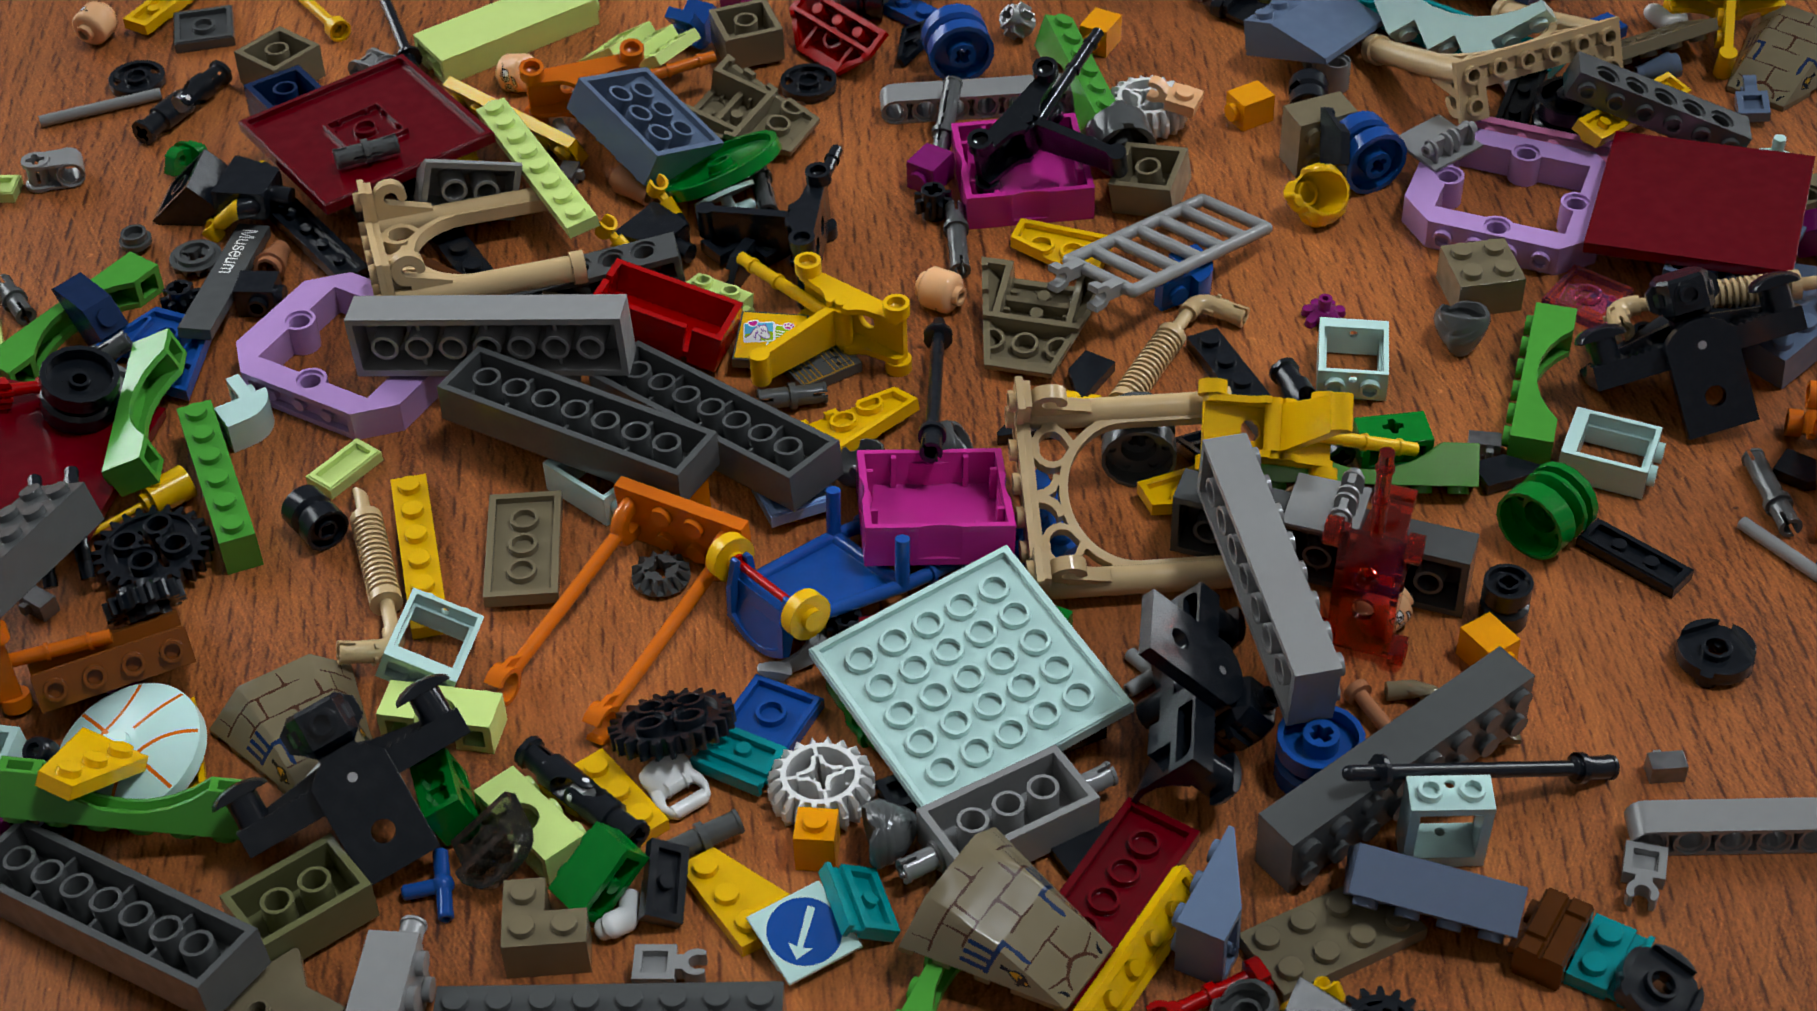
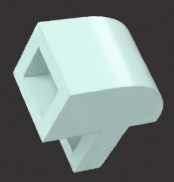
[214,374,275,453]

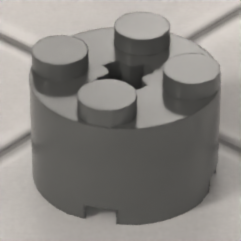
[1085,100,1156,176]

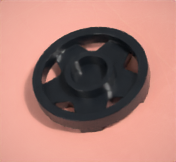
[108,60,166,97]
[780,63,837,104]

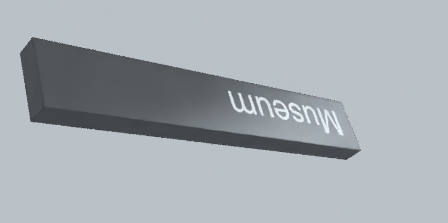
[177,223,271,340]

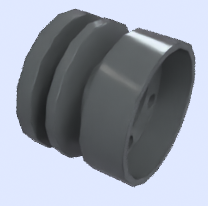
[1101,392,1177,487]

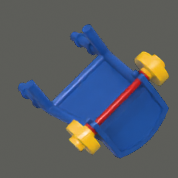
[706,486,969,659]

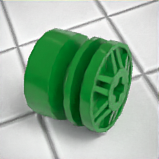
[1496,461,1599,560]

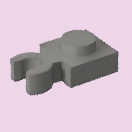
[1620,840,1669,911]
[631,944,708,983]

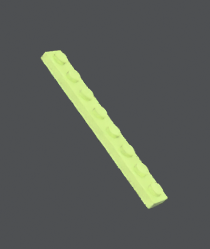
[476,98,600,239]

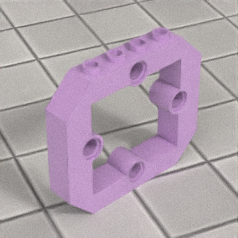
[1401,128,1606,275]
[236,272,447,439]

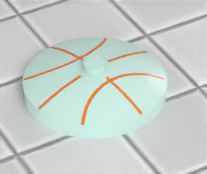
[60,683,207,799]

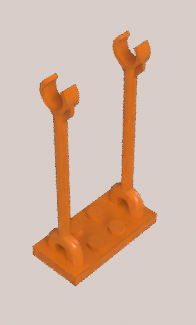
[483,476,756,746]

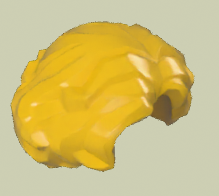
[1283,163,1350,228]

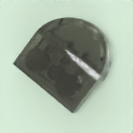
[450,792,534,891]

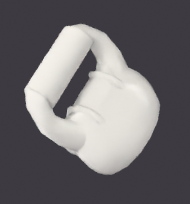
[639,753,711,821]

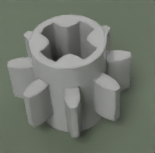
[999,1,1036,40]

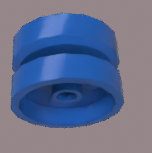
[921,3,994,80]
[1337,111,1407,194]
[1273,706,1366,794]

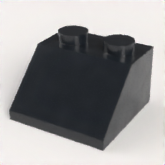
[153,149,228,226]

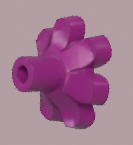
[1301,294,1346,329]

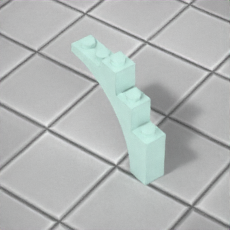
[1374,0,1557,54]

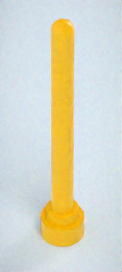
[297,0,351,42]

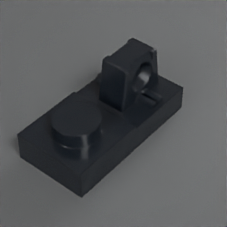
[638,837,690,929]

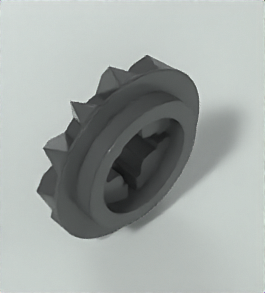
[169,239,222,278]
[632,549,691,597]

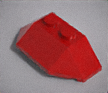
[789,0,889,76]

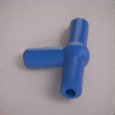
[401,848,455,923]

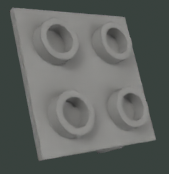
[1399,114,1483,172]
[1284,467,1373,541]

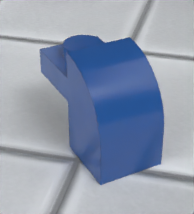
[664,0,716,49]
[1154,243,1213,312]

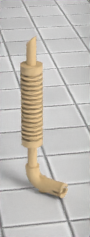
[1603,269,1817,342]
[1108,294,1250,397]
[336,487,405,666]

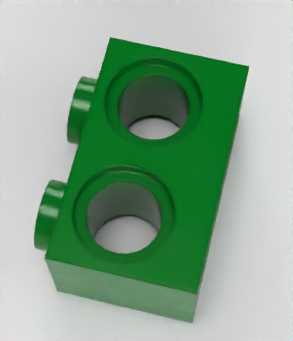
[410,747,482,846]

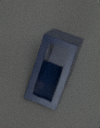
[51,272,129,346]

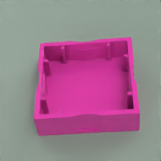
[951,113,1095,230]
[856,448,1016,566]

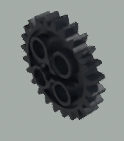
[91,504,215,593]
[607,688,737,762]

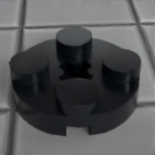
[1674,618,1757,689]
[1613,944,1704,1011]

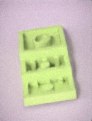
[578,20,701,69]

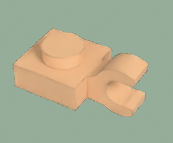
[1146,76,1204,118]

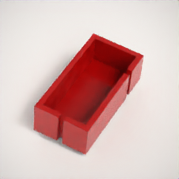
[593,258,744,372]

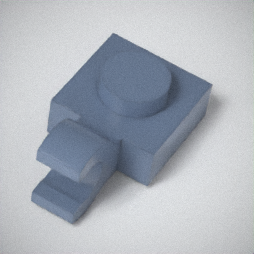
[1734,75,1771,122]

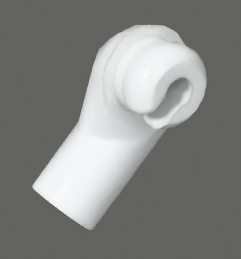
[1643,3,1688,28]
[594,889,640,941]

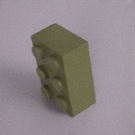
[219,834,380,962]

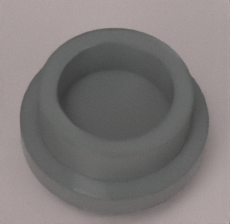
[119,224,152,253]

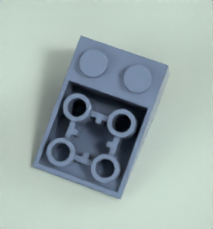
[1170,826,1242,983]

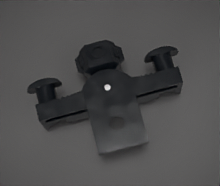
[1574,266,1808,440]
[1131,582,1279,806]
[212,673,471,885]

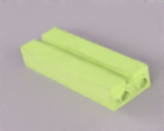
[413,0,600,84]

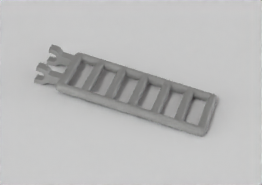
[1047,193,1273,313]

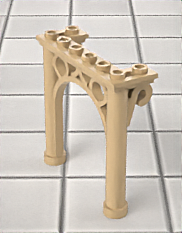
[1361,0,1623,125]
[352,179,588,296]
[1004,376,1234,600]

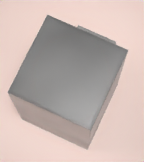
[560,160,585,188]
[1467,430,1502,459]
[18,585,60,622]
[1644,749,1689,784]

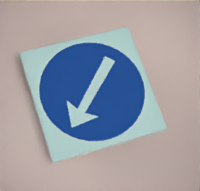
[746,880,862,986]

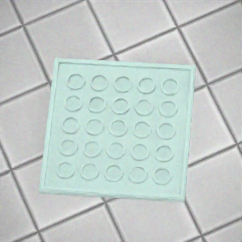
[808,544,1134,808]

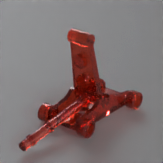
[1322,447,1427,667]

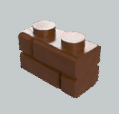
[1507,887,1595,991]

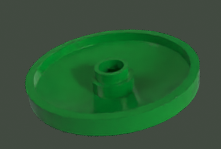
[665,130,782,203]

